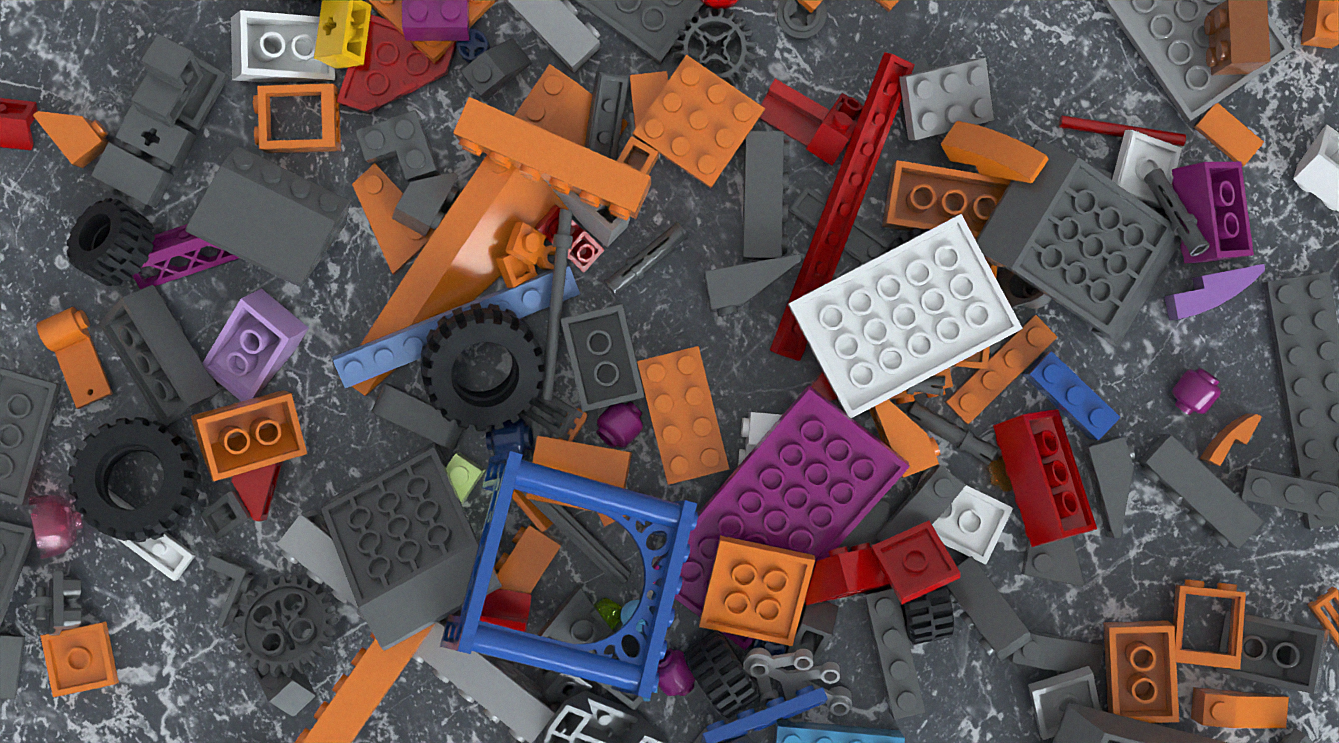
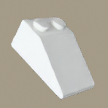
[231,10,335,82]

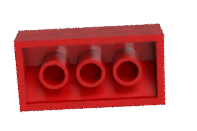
[993,409,1097,547]

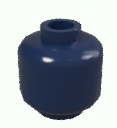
[486,418,534,458]

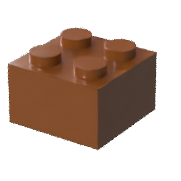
[1204,0,1271,76]

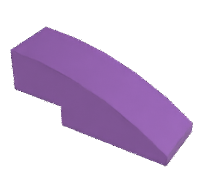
[1164,264,1265,321]

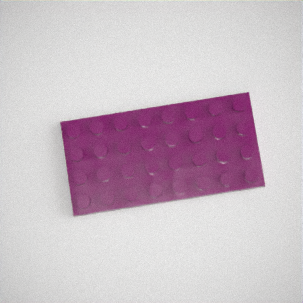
[652,385,910,650]

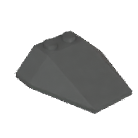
[541,690,669,743]

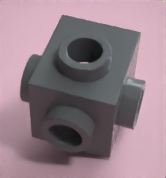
[536,668,593,704]

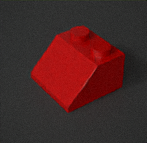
[805,542,890,605]

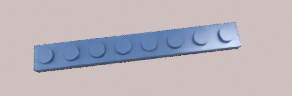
[332,263,580,388]

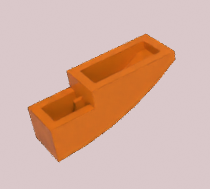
[941,121,1049,183]

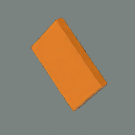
[526,435,632,512]

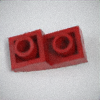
[534,204,605,273]

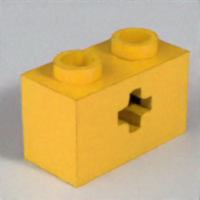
[314,0,372,69]

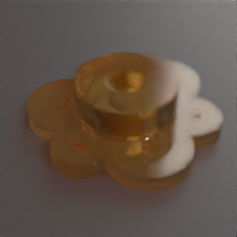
[987,456,1013,492]

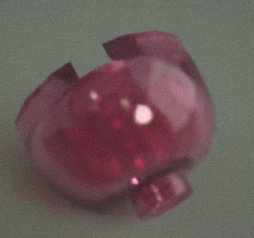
[29,494,83,559]

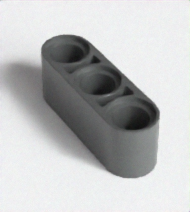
[371,383,464,450]

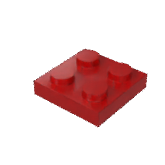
[871,520,961,604]

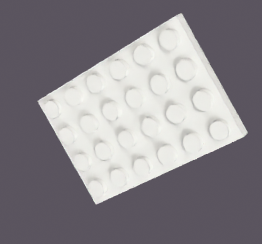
[788,214,1023,418]

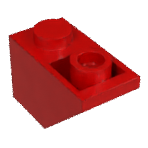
[806,93,863,166]

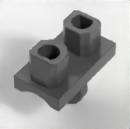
[26,571,81,635]

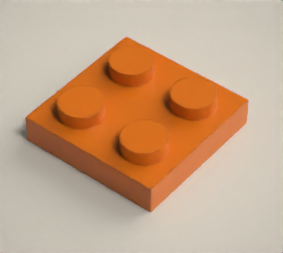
[40,621,119,697]

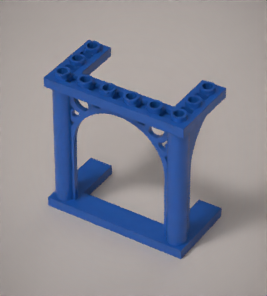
[440,451,698,698]

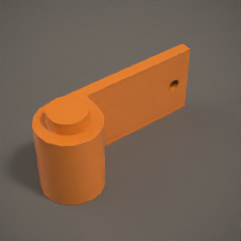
[36,307,113,409]

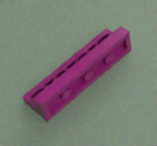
[133,224,239,290]

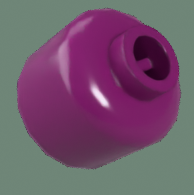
[1172,367,1221,415]
[596,402,643,448]
[657,649,696,696]

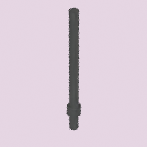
[540,209,573,400]

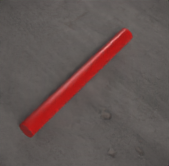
[1059,115,1186,146]

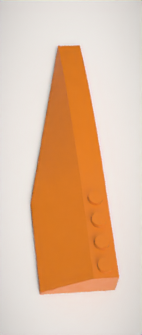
[340,64,629,396]

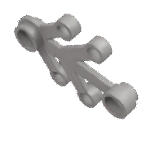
[743,648,852,722]

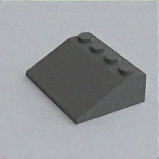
[186,146,350,288]

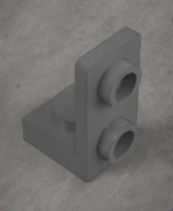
[206,552,254,628]

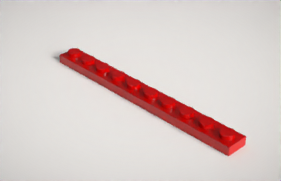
[770,52,915,361]

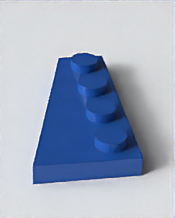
[701,685,828,743]

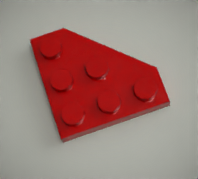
[336,14,457,113]

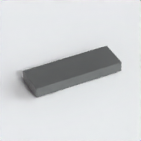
[584,71,629,161]

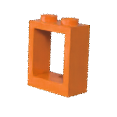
[253,84,341,153]
[1173,579,1246,669]

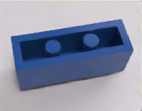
[1022,351,1120,440]

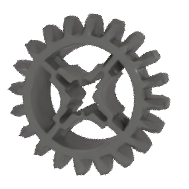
[673,8,757,87]

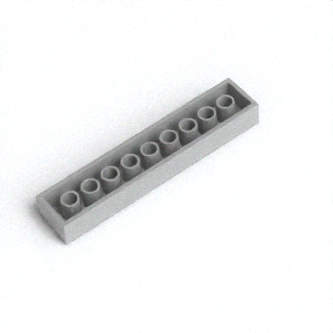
[276,510,559,743]

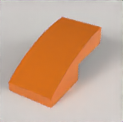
[1200,413,1262,466]

